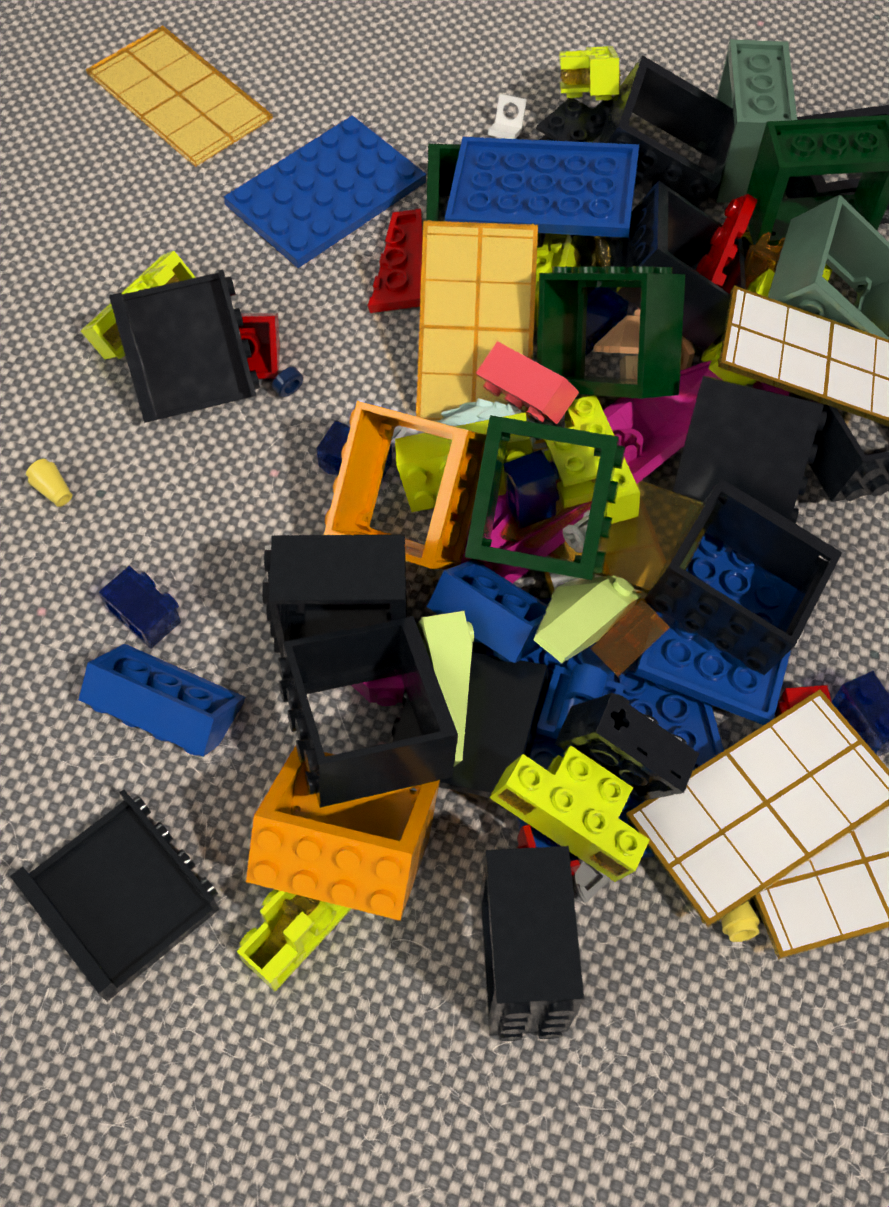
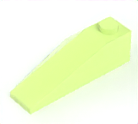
[533,575,641,663]

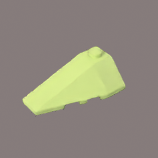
[417,611,474,767]

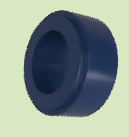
[272,367,304,397]

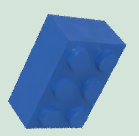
[427,559,548,663]

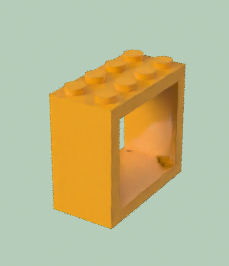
[324,401,486,569]
[246,745,440,921]

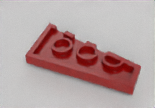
[697,194,758,288]
[368,209,423,313]

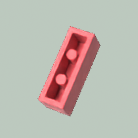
[476,341,579,425]

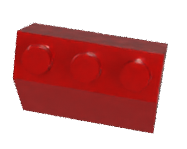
[239,313,280,379]

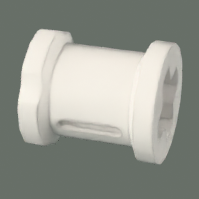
[563,510,590,553]

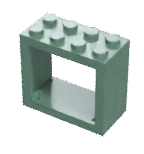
[715,39,797,203]
[768,195,889,340]

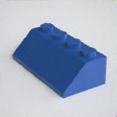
[78,644,245,757]

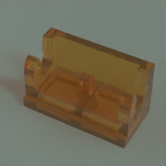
[744,232,786,290]
[591,599,670,677]

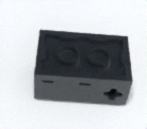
[555,693,699,801]

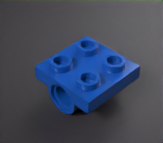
[536,664,624,739]

